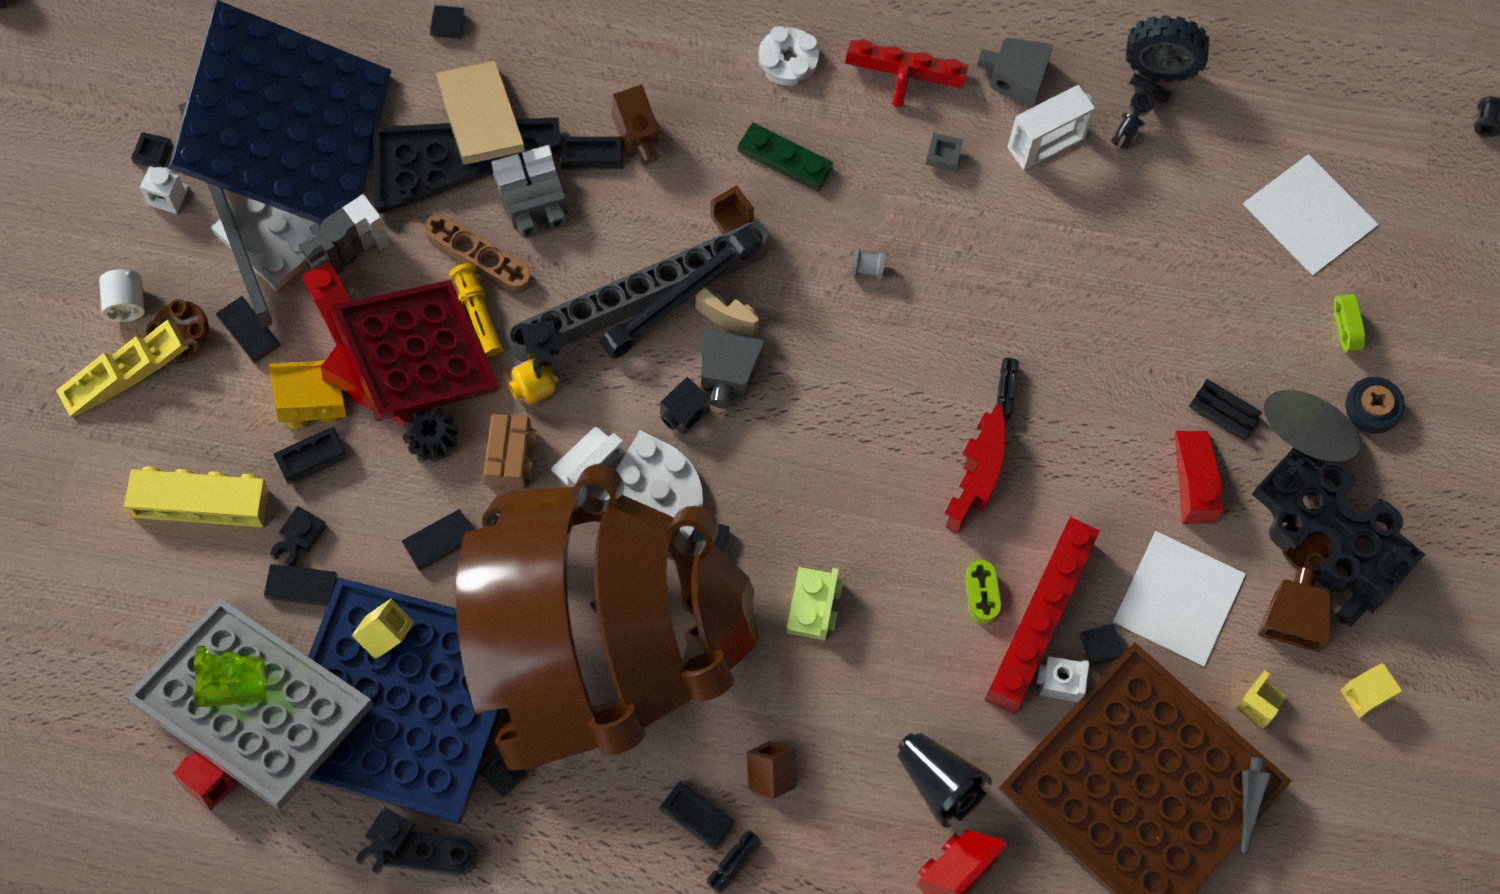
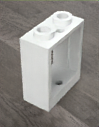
[1008,85,1095,170]

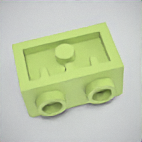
[786,567,843,641]

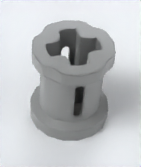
[851,247,886,280]

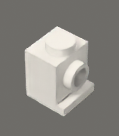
[139,166,189,214]
[1035,656,1089,702]

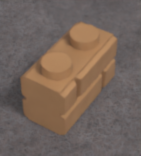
[483,414,537,489]

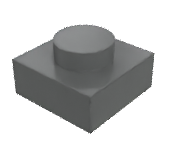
[926,133,963,172]

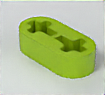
[1334,294,1365,352]
[965,560,1001,625]

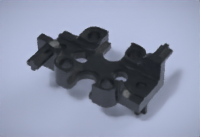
[1252,448,1425,627]

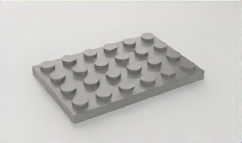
[125,598,373,811]

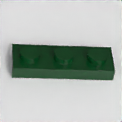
[737,122,833,191]

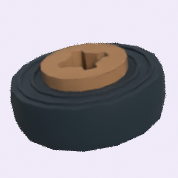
[1345,376,1405,434]

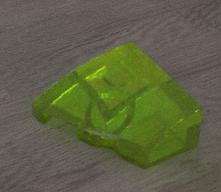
[193,645,266,708]

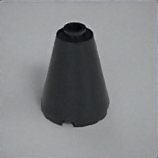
[898,733,992,828]

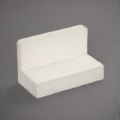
[551,427,624,489]

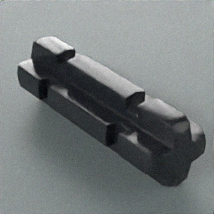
[997,357,1019,419]
[707,830,761,893]

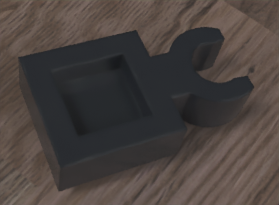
[521,320,559,379]
[270,506,327,567]
[356,806,415,874]

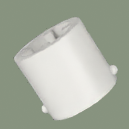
[99,269,145,322]

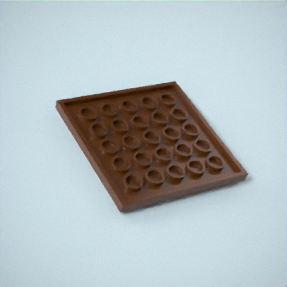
[999,642,1292,894]

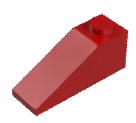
[301,262,351,346]
[1174,431,1223,524]
[173,751,239,811]

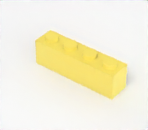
[124,466,269,527]

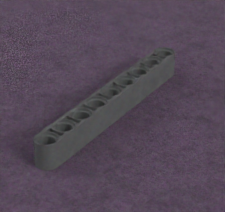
[509,222,768,361]

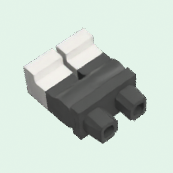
[491,145,567,238]
[299,194,390,275]

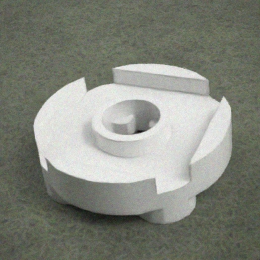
[758,26,819,86]

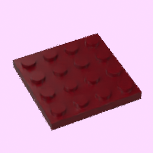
[330,280,500,421]

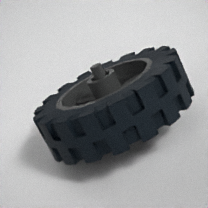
[1126,16,1209,82]

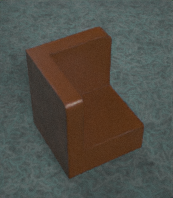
[710,185,754,234]
[747,741,797,799]

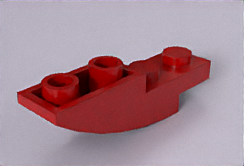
[945,404,1005,533]

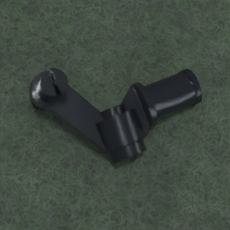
[1111,73,1172,150]

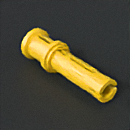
[449,263,504,358]

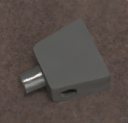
[977,38,1053,108]
[701,329,764,409]

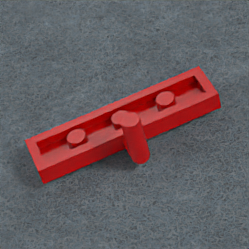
[845,40,969,108]

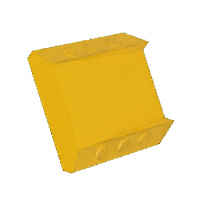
[269,360,347,429]

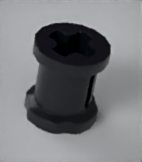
[1474,96,1500,137]

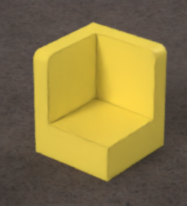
[352,599,414,658]
[1340,663,1402,719]
[1235,670,1286,729]

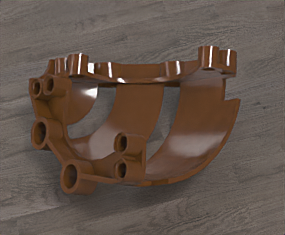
[456,464,759,770]

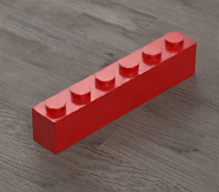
[984,517,1100,715]

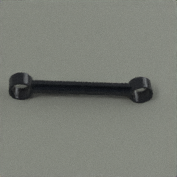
[599,226,763,359]

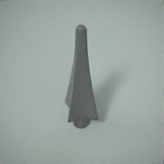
[1241,757,1271,854]

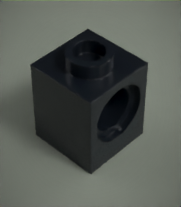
[660,377,711,435]

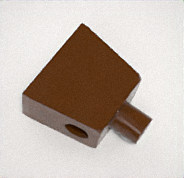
[611,84,660,165]
[1258,568,1330,653]

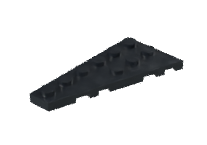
[373,117,561,214]

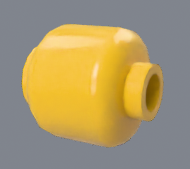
[508,358,559,405]

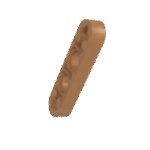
[425,214,531,293]

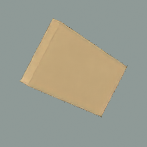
[436,61,524,165]

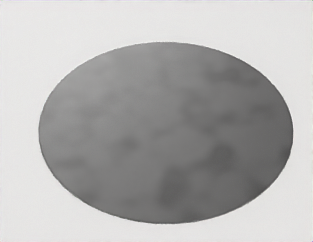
[1264,390,1360,462]

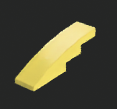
[56,320,189,417]

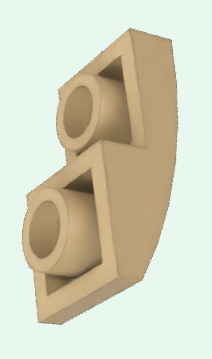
[695,287,759,336]

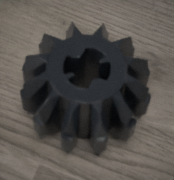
[403,407,459,463]

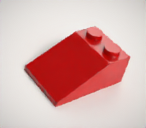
[916,830,1007,894]

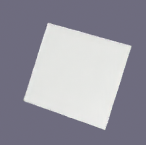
[1242,154,1379,276]
[1113,531,1246,666]

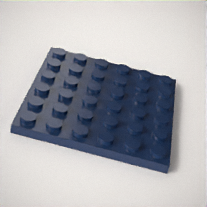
[168,0,392,224]
[306,577,502,825]

